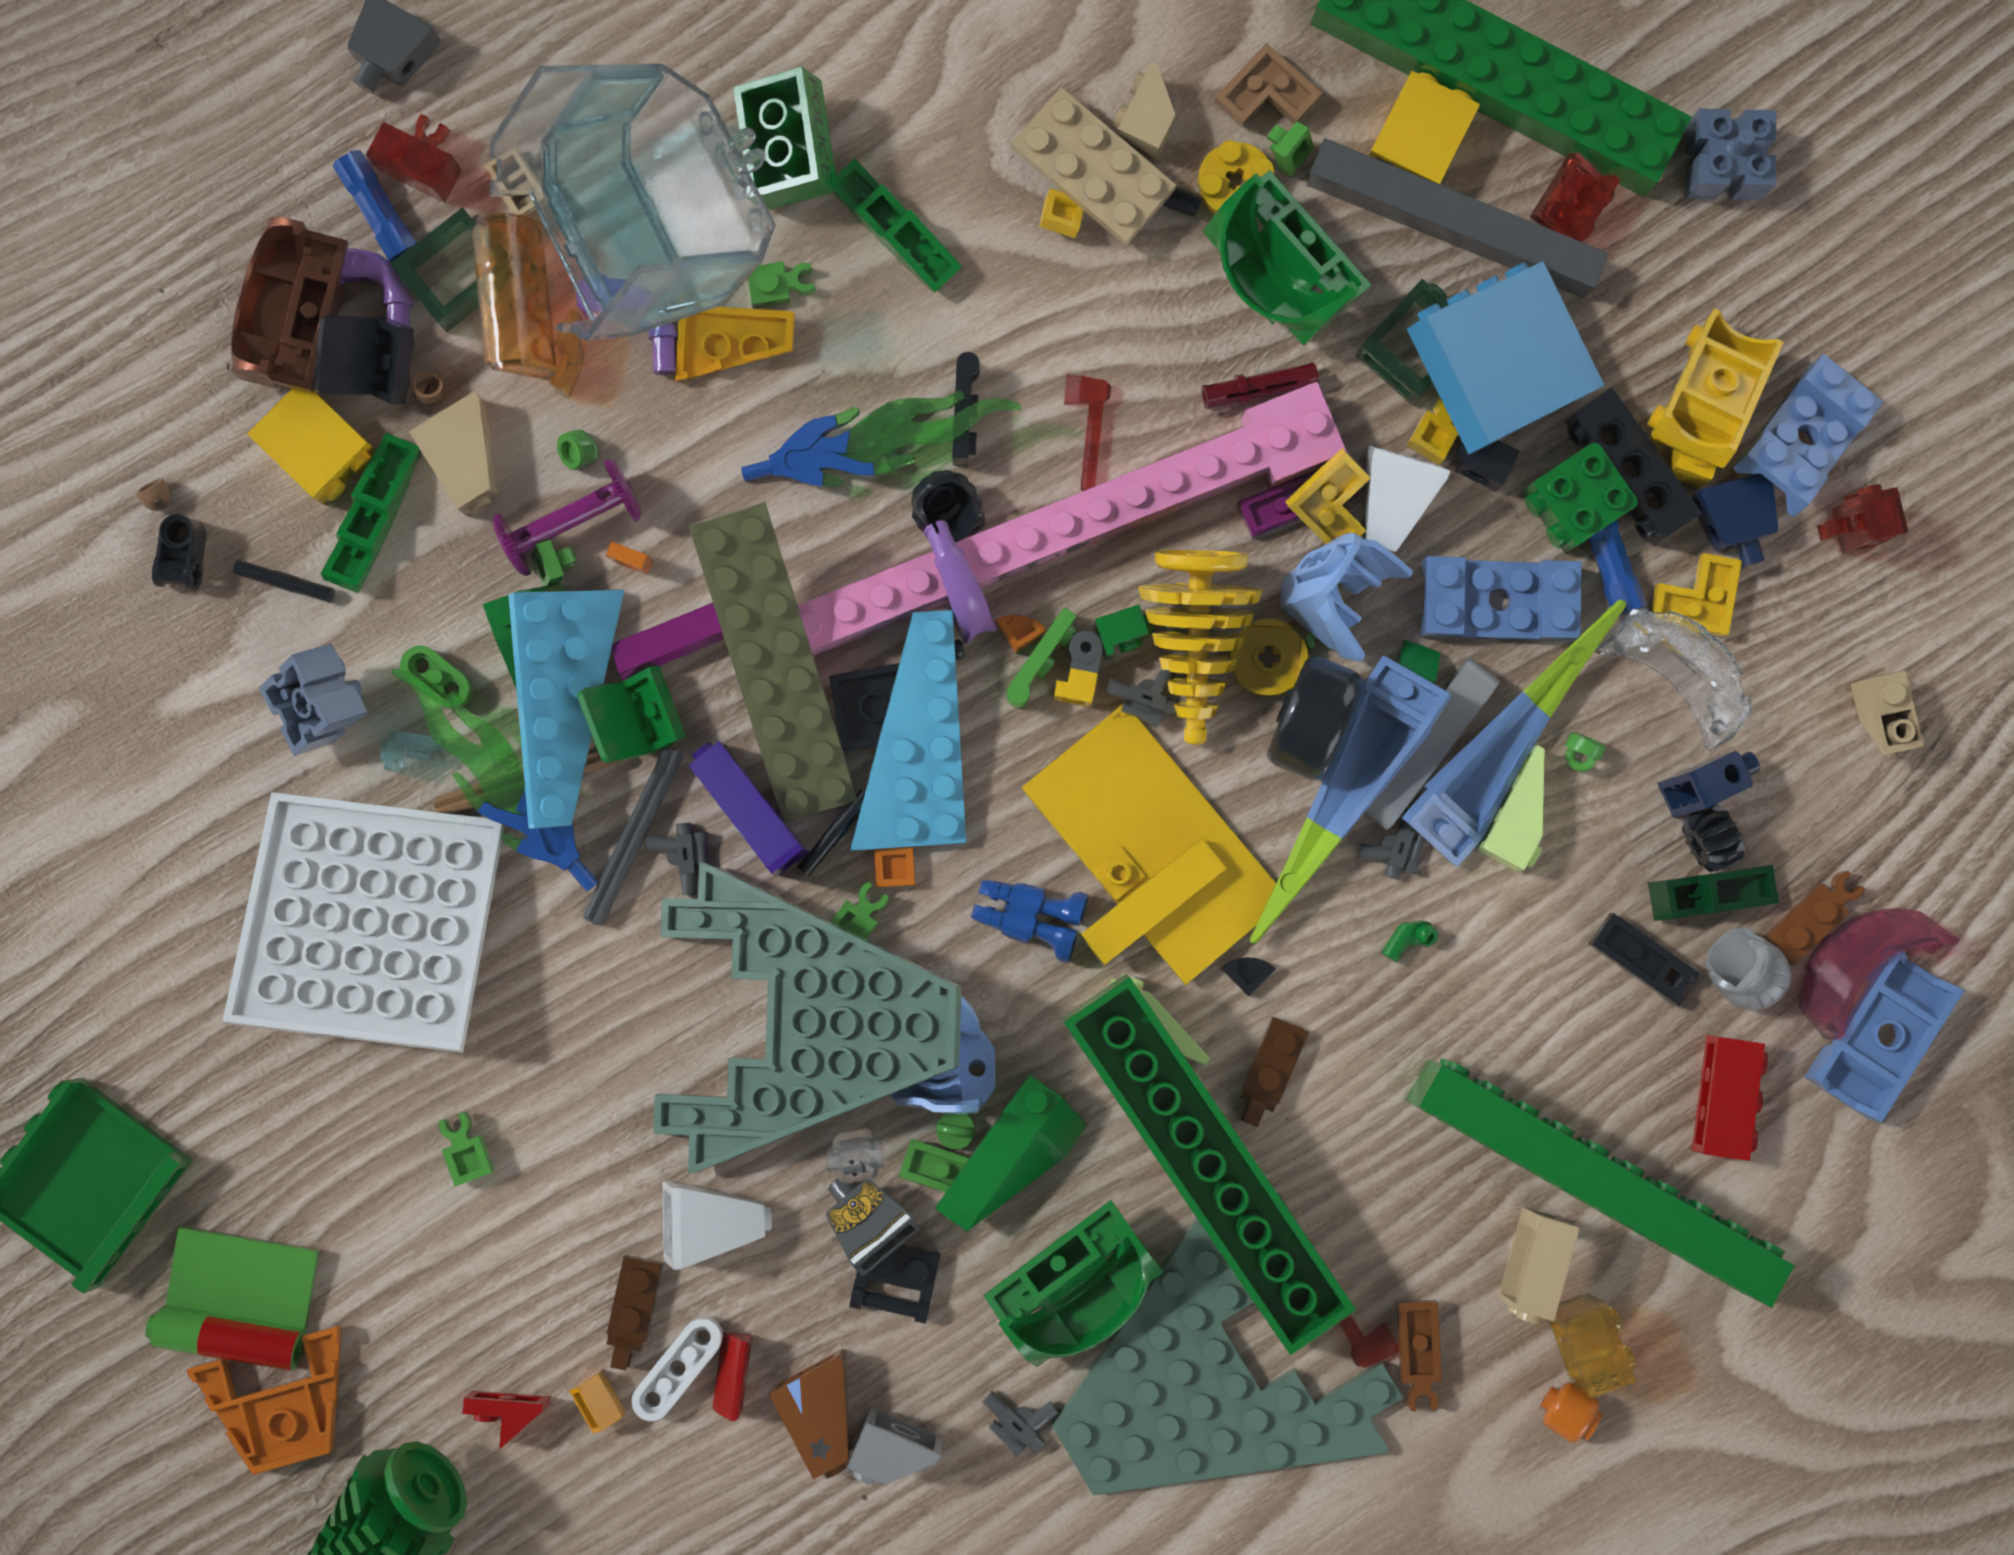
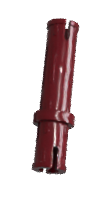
[1201,362,1319,410]

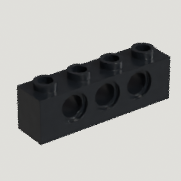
[1565,387,1702,546]

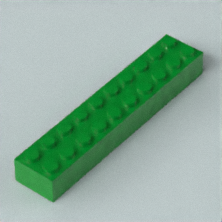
[1310,0,1692,198]
[1061,974,1356,1356]
[1405,1058,1795,1308]

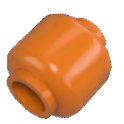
[1540,1382,1603,1443]

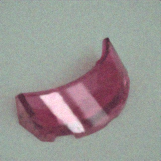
[1799,908,1960,1040]

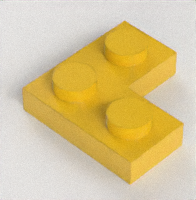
[1285,448,1370,544]
[1649,553,1742,637]

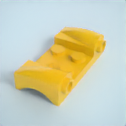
[1647,308,1784,469]

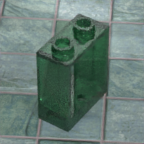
[390,207,518,333]
[1355,279,1449,405]

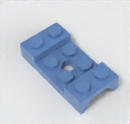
[1733,353,1883,517]
[1420,556,1582,642]
[1804,947,1964,1123]

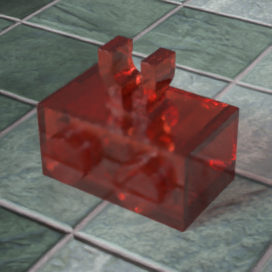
[366,114,462,203]
[1817,484,1909,554]

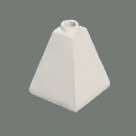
[1364,445,1450,552]
[662,1180,772,1270]

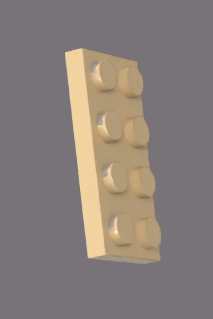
[1011,87,1177,246]

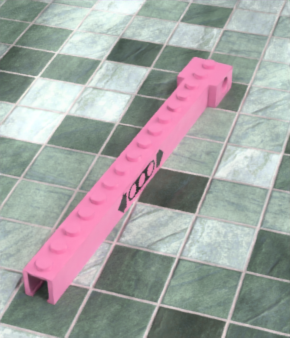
[798,382,1347,656]

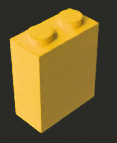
[1369,71,1480,185]
[247,388,376,505]

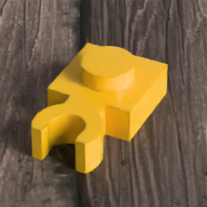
[1406,397,1458,465]

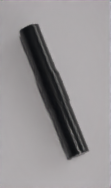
[233,560,335,603]
[798,789,865,877]

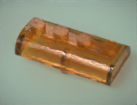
[471,213,558,380]

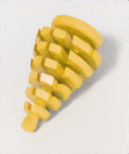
[1138,550,1263,745]

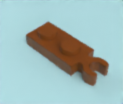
[1763,871,1865,965]
[1396,1299,1442,1411]

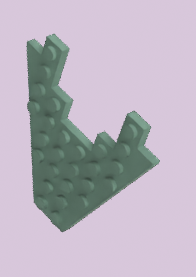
[653,863,961,1173]
[1052,1192,1403,1495]

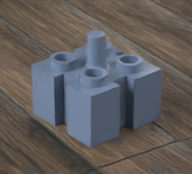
[1686,108,1776,200]
[259,643,367,756]

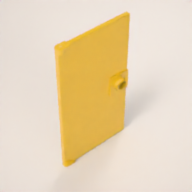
[1021,704,1276,985]

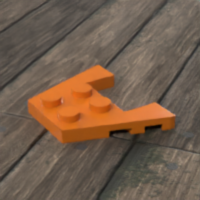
[187,1324,342,1475]

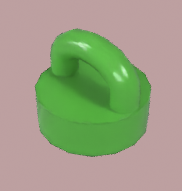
[557,429,599,470]
[1565,732,1607,772]
[936,1113,975,1149]

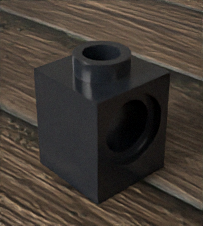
[1454,440,1520,492]

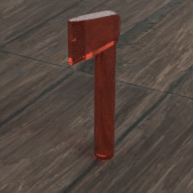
[1064,374,1111,491]
[1339,1314,1399,1368]

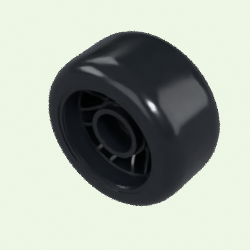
[1267,656,1364,780]

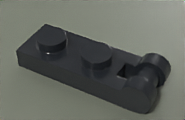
[952,352,980,466]
[1588,913,1701,1008]

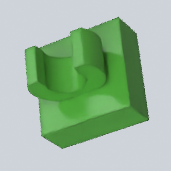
[1267,121,1314,177]
[531,540,577,586]

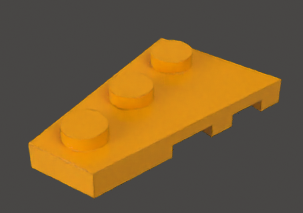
[675,304,796,382]

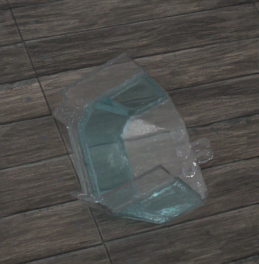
[490,64,776,341]

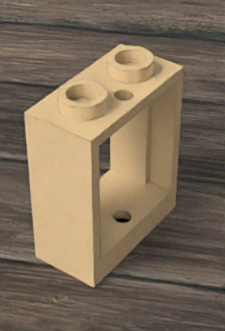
[1498,1207,1580,1324]

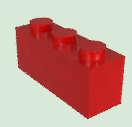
[1691,1035,1768,1161]

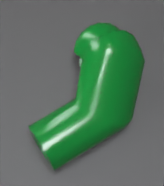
[1381,920,1438,963]

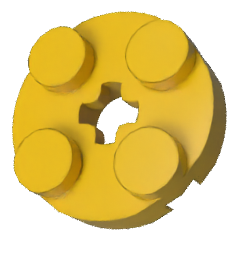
[1197,140,1274,215]
[1229,619,1308,697]

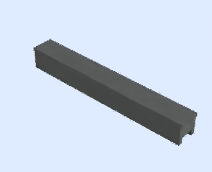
[1307,138,1609,298]

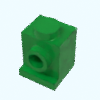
[1094,604,1155,660]

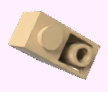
[1113,62,1176,161]
[1850,671,1924,755]

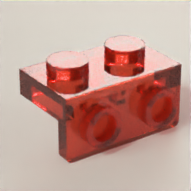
[1529,152,1621,242]

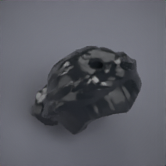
[911,470,986,542]

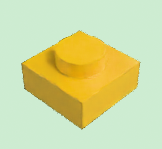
[1039,188,1083,238]

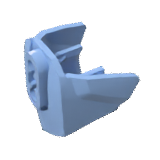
[1280,533,1413,662]
[891,996,995,1115]

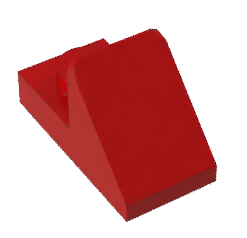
[462,1390,551,1449]

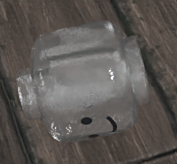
[825,1129,885,1184]

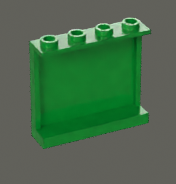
[0,1078,193,1294]

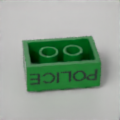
[733,66,838,210]

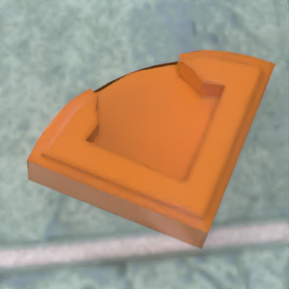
[995,615,1047,654]

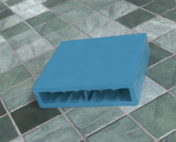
[1407,261,1605,454]

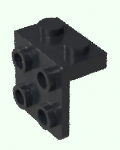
[313,315,414,405]

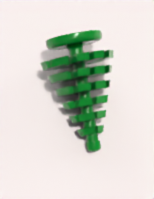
[307,1441,467,1555]

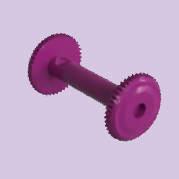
[492,459,642,576]

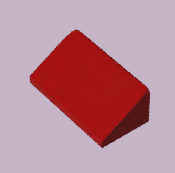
[712,1331,752,1422]

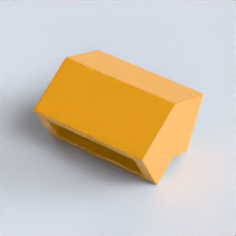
[569,1370,626,1434]

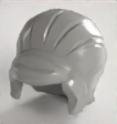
[1706,927,1791,1011]

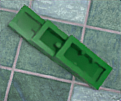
[832,158,962,293]
[320,433,421,594]

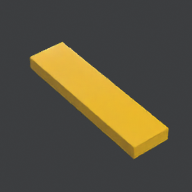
[1080,838,1227,965]

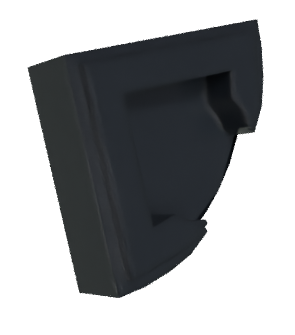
[1220,957,1276,996]

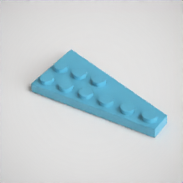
[508,590,624,829]
[850,610,966,851]

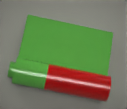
[145,1226,319,1371]

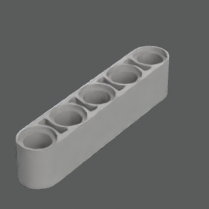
[1364,657,1500,830]

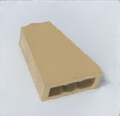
[409,391,499,516]

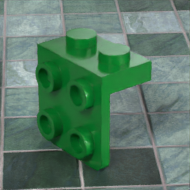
[1522,443,1637,554]
[577,666,687,764]

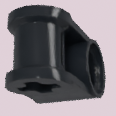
[152,514,207,591]

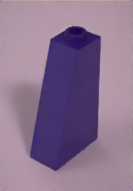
[688,741,809,876]

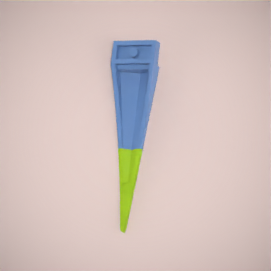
[1402,599,1626,867]
[1250,655,1452,944]

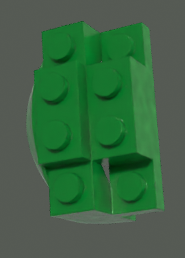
[1202,170,1372,346]
[983,1200,1164,1367]

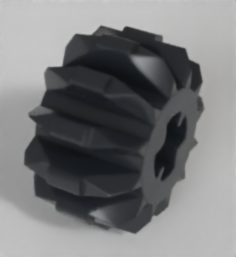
[1682,804,1745,872]

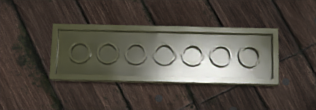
[689,502,857,822]

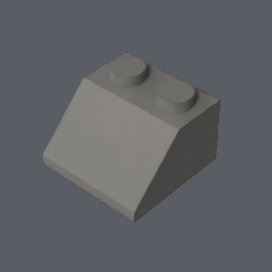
[847,1407,943,1485]

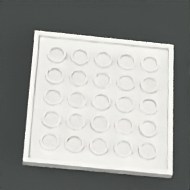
[223,792,505,1053]

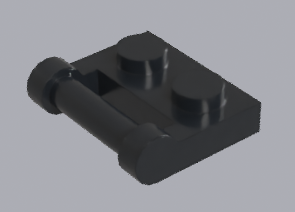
[849,1244,941,1324]

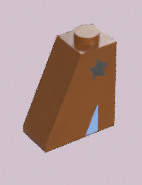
[769,1349,851,1480]

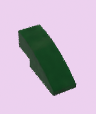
[1648,865,1779,921]

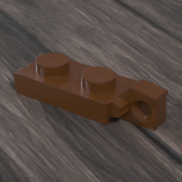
[1240,1016,1309,1127]
[606,1255,664,1371]

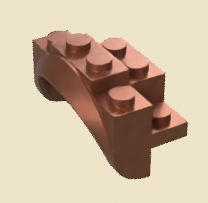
[230,217,349,393]

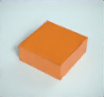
[606,541,653,575]
[874,846,916,888]

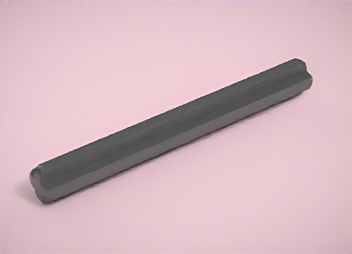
[583,747,683,925]

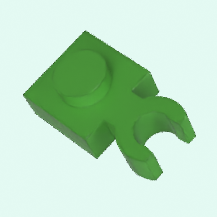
[746,262,816,309]
[831,882,889,940]
[439,1111,495,1187]

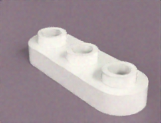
[632,1316,723,1421]

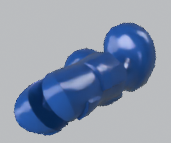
[971,880,1089,964]

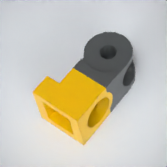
[1053,631,1103,708]

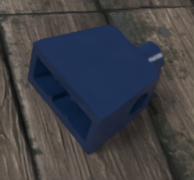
[1690,474,1779,568]
[1657,750,1760,818]

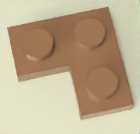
[1214,43,1322,127]

